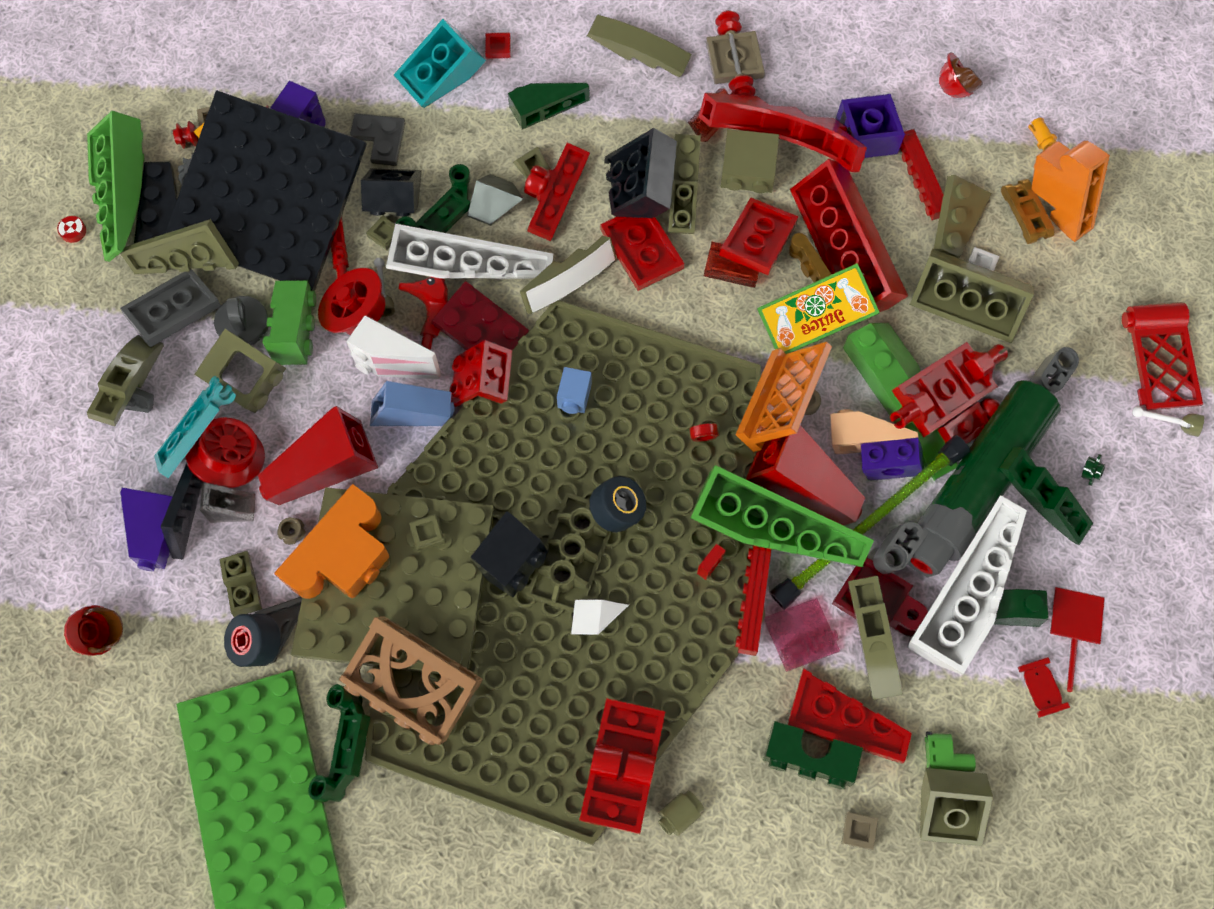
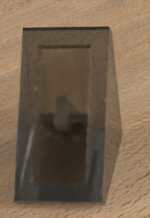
[200,482,255,523]

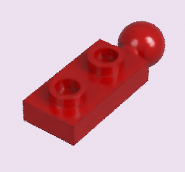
[937,398,1000,444]

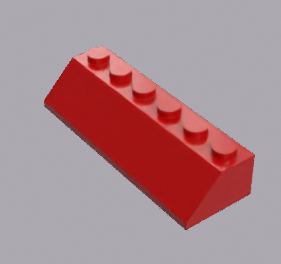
[790,159,908,312]

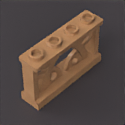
[339,616,483,745]

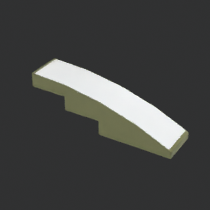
[520,236,617,314]

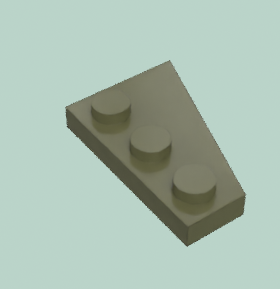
[933,174,992,258]

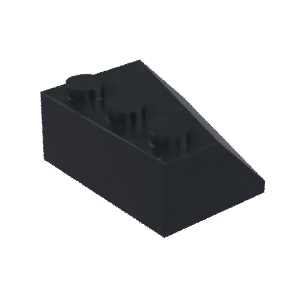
[604,128,677,218]

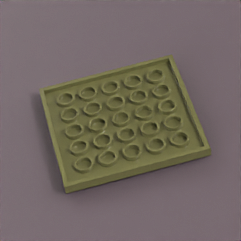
[291,487,495,674]

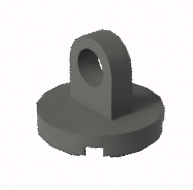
[214,296,268,345]

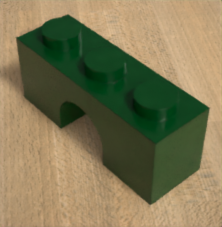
[763,721,863,790]

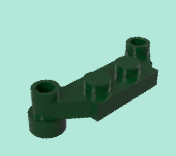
[395,164,471,233]
[308,684,371,802]

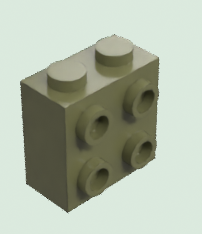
[721,129,779,193]

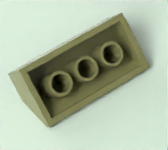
[909,249,1034,343]

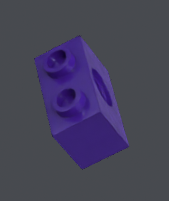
[861,438,925,481]

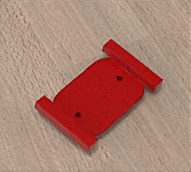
[1017,657,1070,718]

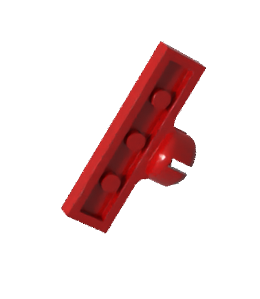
[524,142,590,242]

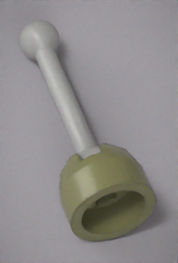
[374,258,395,317]

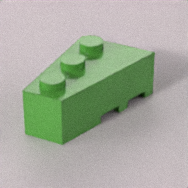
[263,281,316,365]

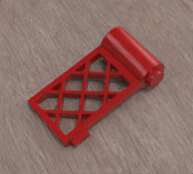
[1122,302,1203,410]

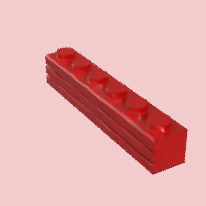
[900,129,944,220]
[735,545,772,656]

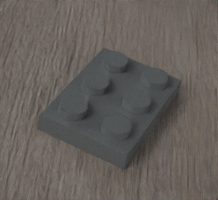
[120,269,221,347]

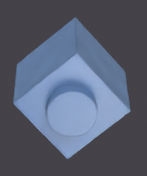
[557,367,592,414]

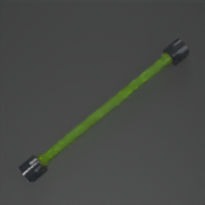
[769,435,970,610]

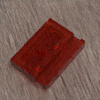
[703,242,759,288]

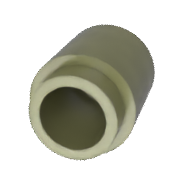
[658,790,704,836]

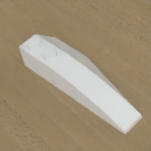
[386,224,553,279]
[908,495,1027,675]

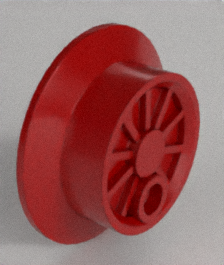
[318,268,386,335]
[185,417,265,488]

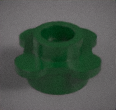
[1082,454,1106,486]

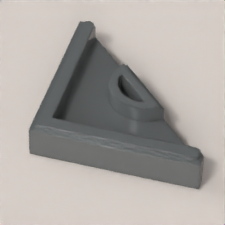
[254,596,302,664]

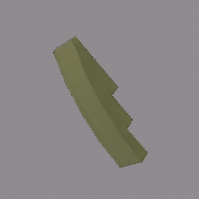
[587,14,692,77]

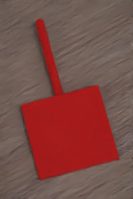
[1050,587,1105,692]

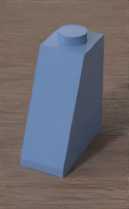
[370,381,454,426]

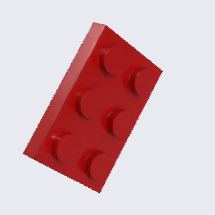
[719,197,799,275]
[600,217,685,291]

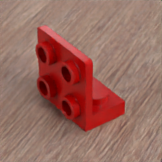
[449,340,512,407]

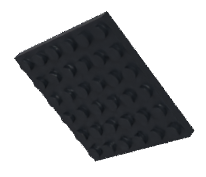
[165,90,367,291]

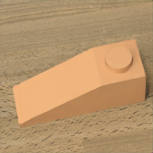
[830,409,919,454]

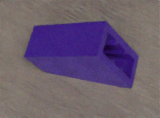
[120,487,173,572]

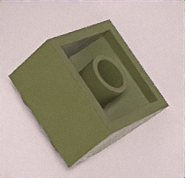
[920,768,993,846]

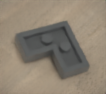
[350,113,406,166]

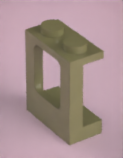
[194,329,286,413]

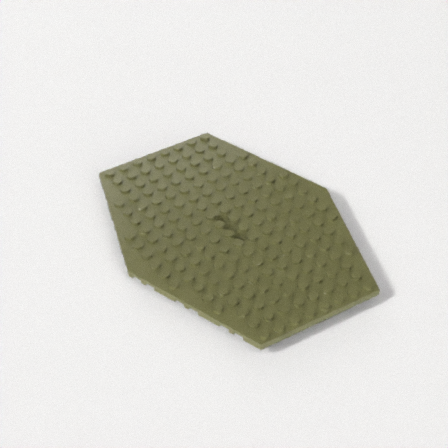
[365,300,765,846]

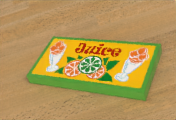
[757,263,880,354]

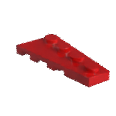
[787,668,912,764]

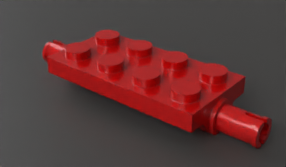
[890,342,1008,437]

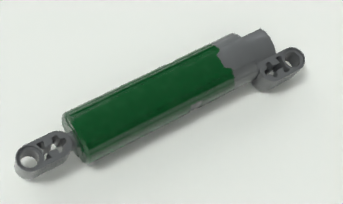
[873,347,1079,578]

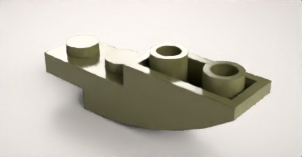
[668,134,701,234]
[87,335,164,427]
[848,576,903,700]

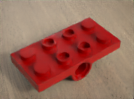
[579,698,666,835]

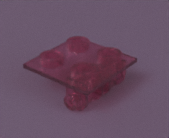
[764,598,840,672]

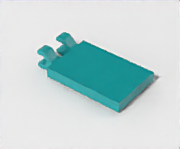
[154,376,236,478]

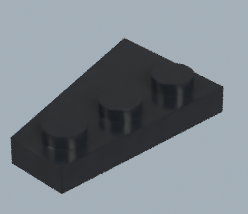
[161,463,205,560]

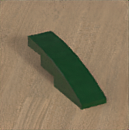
[1000,446,1093,545]

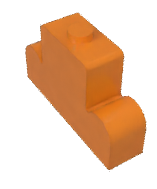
[1032,140,1110,242]
[274,484,390,599]

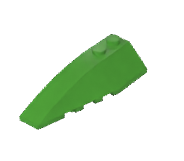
[87,110,144,262]
[843,323,957,481]
[690,465,874,567]

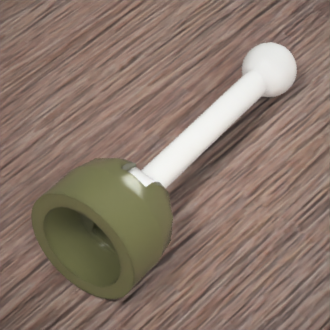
[1132,406,1204,437]

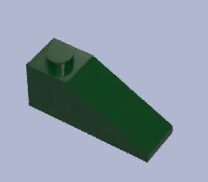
[507,83,590,130]
[994,589,1048,627]

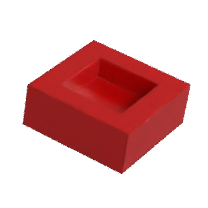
[485,32,511,59]
[697,543,726,580]

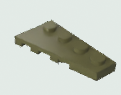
[120,219,239,274]

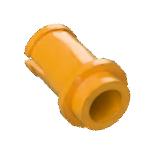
[1028,117,1057,151]

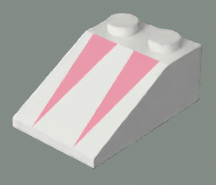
[346,316,441,379]

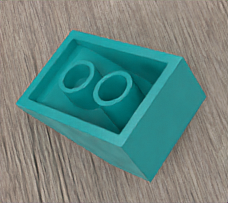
[394,19,486,108]

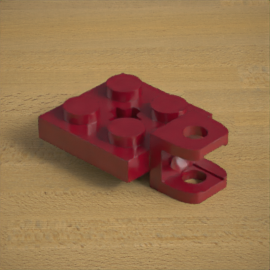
[832,557,928,637]

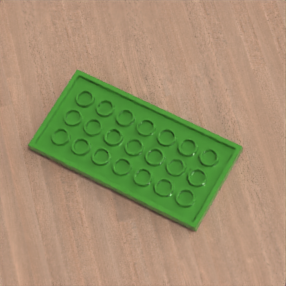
[176,670,347,909]

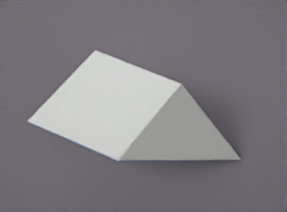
[571,600,629,635]

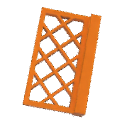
[735,342,832,452]

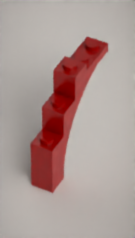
[699,93,867,172]

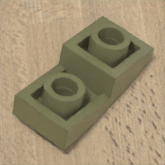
[219,551,262,617]

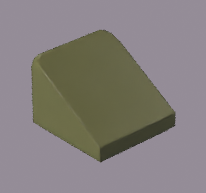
[513,147,551,179]

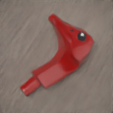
[398,277,448,351]

